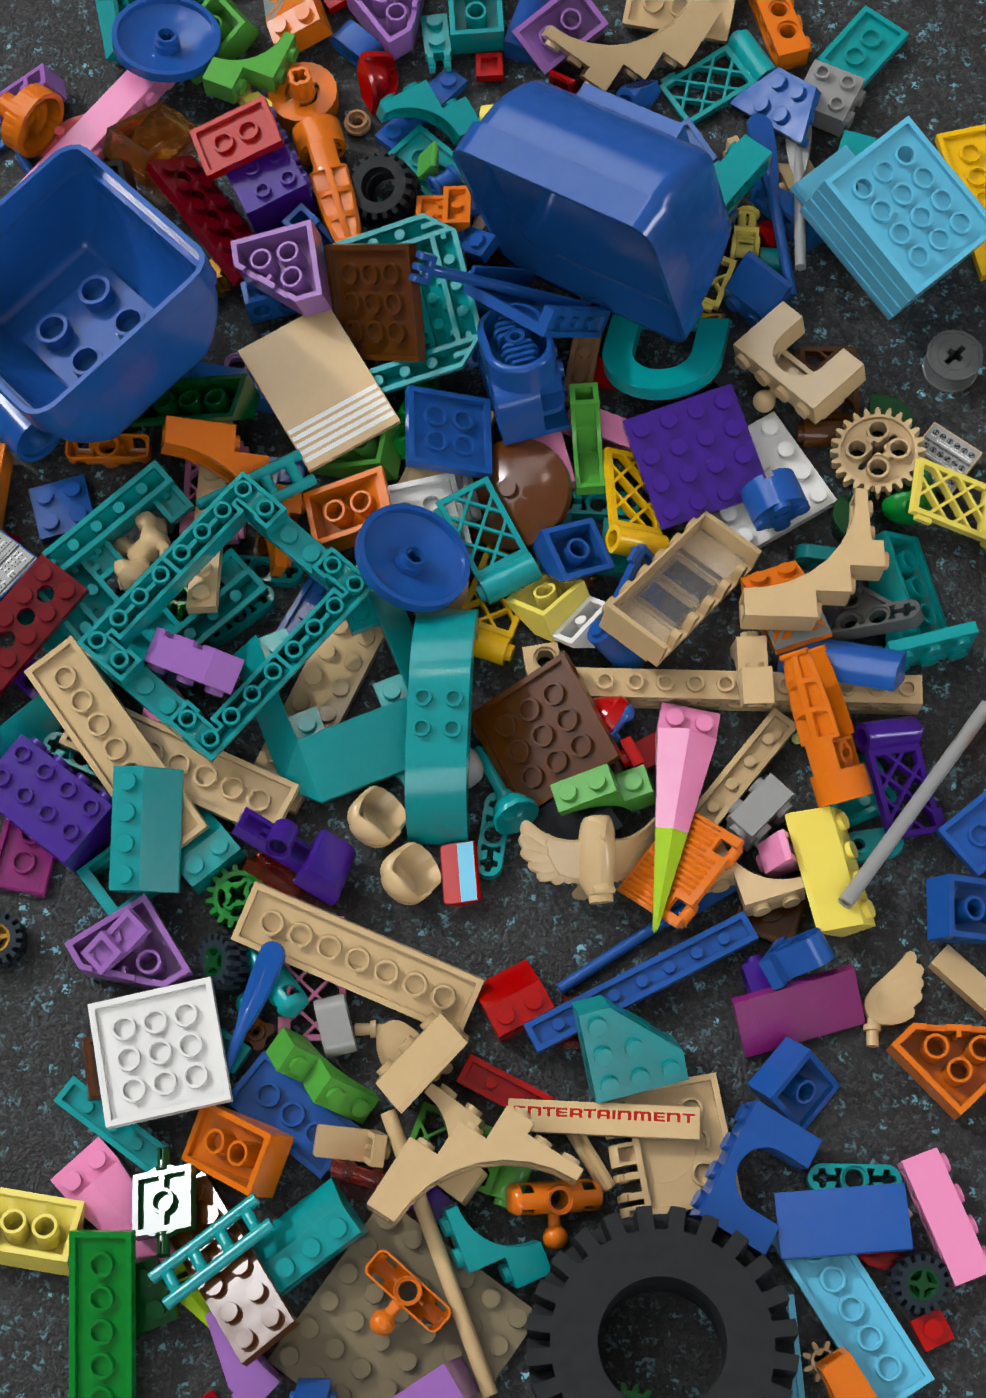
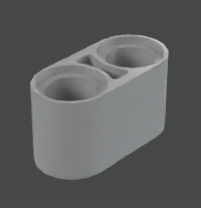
[313,993,358,1059]

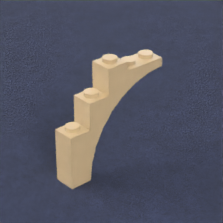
[541,0,721,91]
[739,488,889,631]
[367,1106,584,1227]

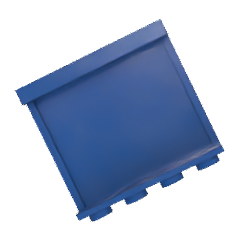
[462,265,611,338]

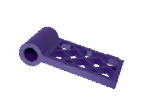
[854,716,945,839]

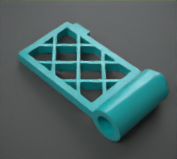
[659,29,777,125]
[433,476,542,605]

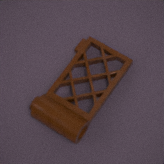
[793,346,860,448]

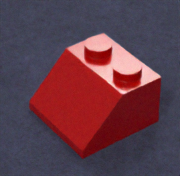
[477,959,555,1043]

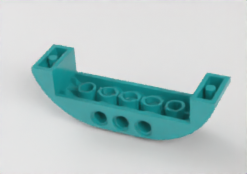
[405,608,479,845]

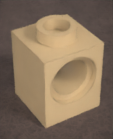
[522,642,565,676]

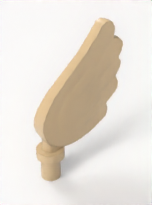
[862,951,924,1048]
[354,1020,454,1082]

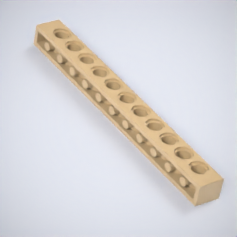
[575,667,923,715]

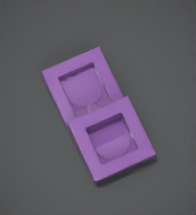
[81,908,152,975]

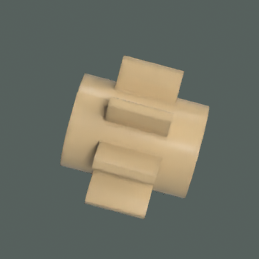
[801,1341,832,1382]

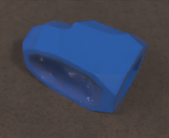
[616,79,661,110]

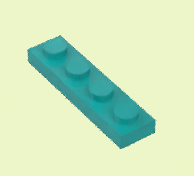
[53,1076,172,1172]

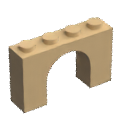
[733,301,866,424]

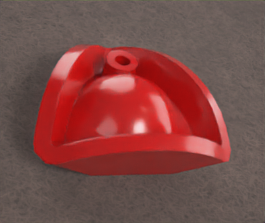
[357,51,399,115]

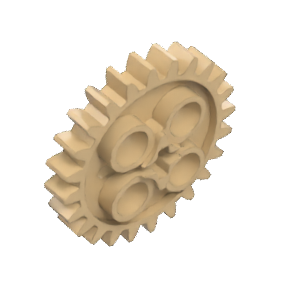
[830,407,926,499]

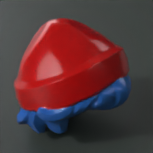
[592,695,635,742]

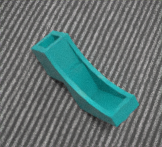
[376,80,480,146]
[438,1204,550,1289]

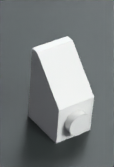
[551,596,605,648]

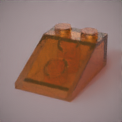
[103,101,198,182]

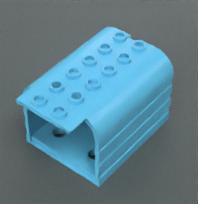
[790,115,986,321]

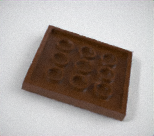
[325,243,427,362]
[471,652,623,810]

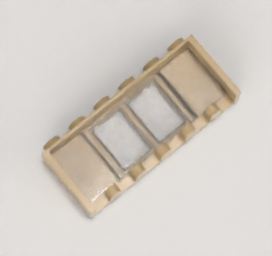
[599,511,762,667]

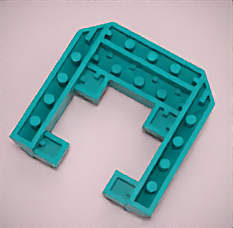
[323,213,480,395]
[39,460,268,682]
[233,592,413,804]

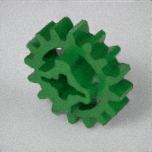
[206,864,270,931]

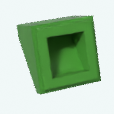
[417,142,439,181]

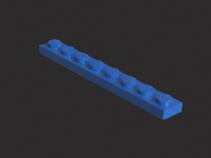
[523,911,759,1054]

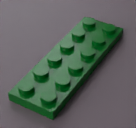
[69,1229,136,1398]

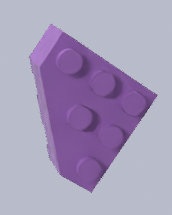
[347,0,425,60]
[230,219,333,317]
[144,627,245,698]
[64,894,197,990]

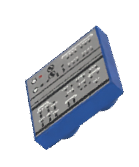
[0,529,38,602]

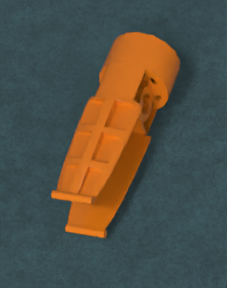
[291,114,363,243]
[779,644,873,808]

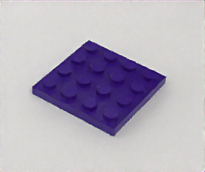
[622,383,766,531]

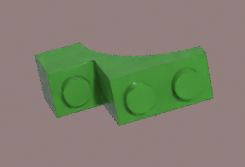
[202,31,299,104]
[569,382,605,496]
[550,763,655,816]
[266,1027,380,1124]

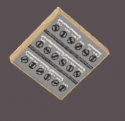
[922,422,983,496]

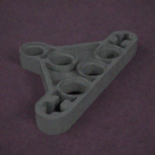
[822,580,924,641]

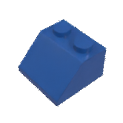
[723,251,793,327]
[531,517,615,583]
[747,1036,841,1129]

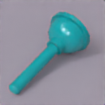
[473,746,539,835]

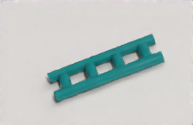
[195,449,317,510]
[148,1193,276,1310]

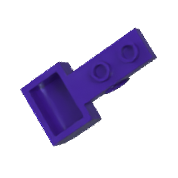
[231,807,356,906]

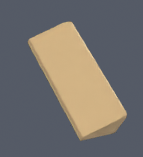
[927,944,986,1019]

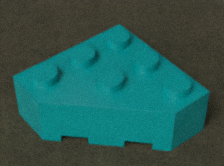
[571,995,689,1104]

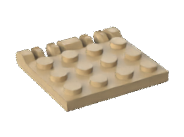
[602,1072,742,1219]

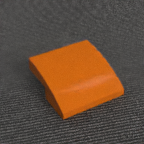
[416,186,471,232]

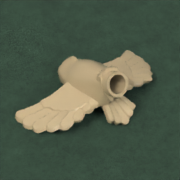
[518,815,655,905]

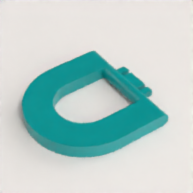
[602,314,730,400]

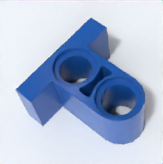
[759,927,835,991]

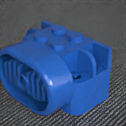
[475,303,572,445]

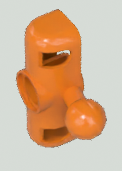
[65,434,152,469]
[506,1179,603,1251]
[365,1250,452,1336]

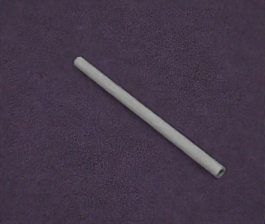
[838,700,986,909]

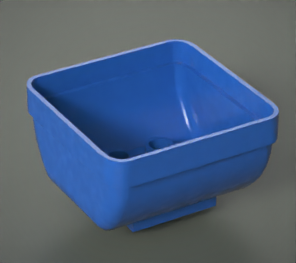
[452,80,731,342]
[0,144,218,462]

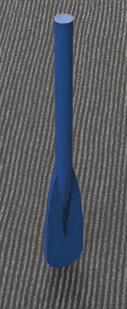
[747,113,797,298]
[556,885,736,995]
[225,941,286,1075]

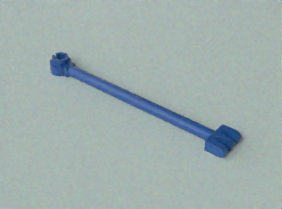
[408,250,603,307]

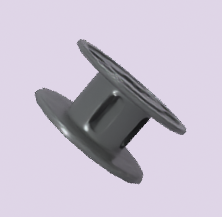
[922,329,984,394]

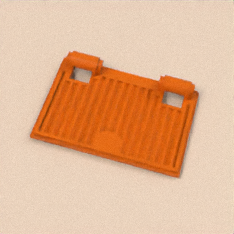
[616,812,745,929]

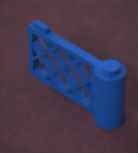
[587,544,676,669]

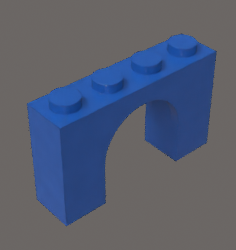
[689,1100,822,1256]

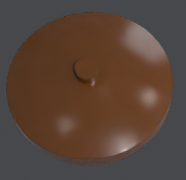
[468,439,572,552]

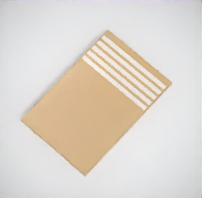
[238,310,401,473]

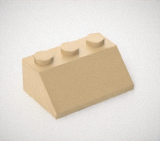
[376,1011,469,1114]

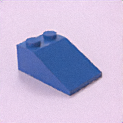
[926,874,986,945]

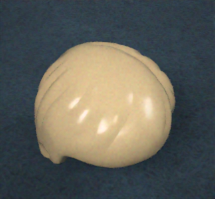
[347,786,406,848]
[380,842,442,905]

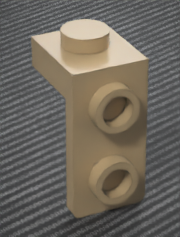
[313,1124,391,1168]

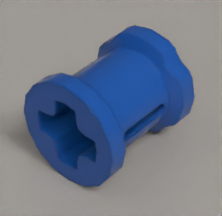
[426,164,462,195]

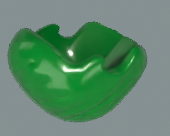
[881,470,937,525]

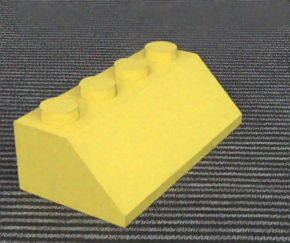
[784,806,876,937]
[0,1187,86,1276]

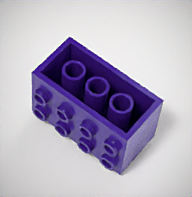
[226,106,318,234]
[0,734,112,877]

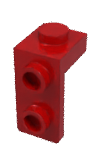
[619,732,656,770]

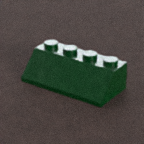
[131,373,260,427]

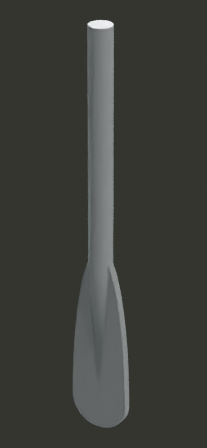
[785,125,812,271]

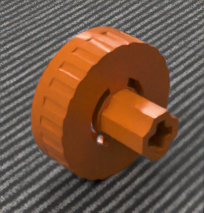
[268,62,339,132]
[0,83,64,158]

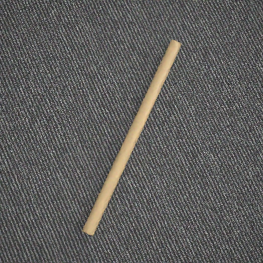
[380,1109,498,1398]

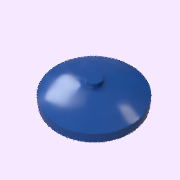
[111,0,221,83]
[354,504,470,613]

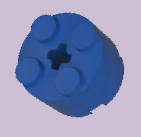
[741,468,810,532]

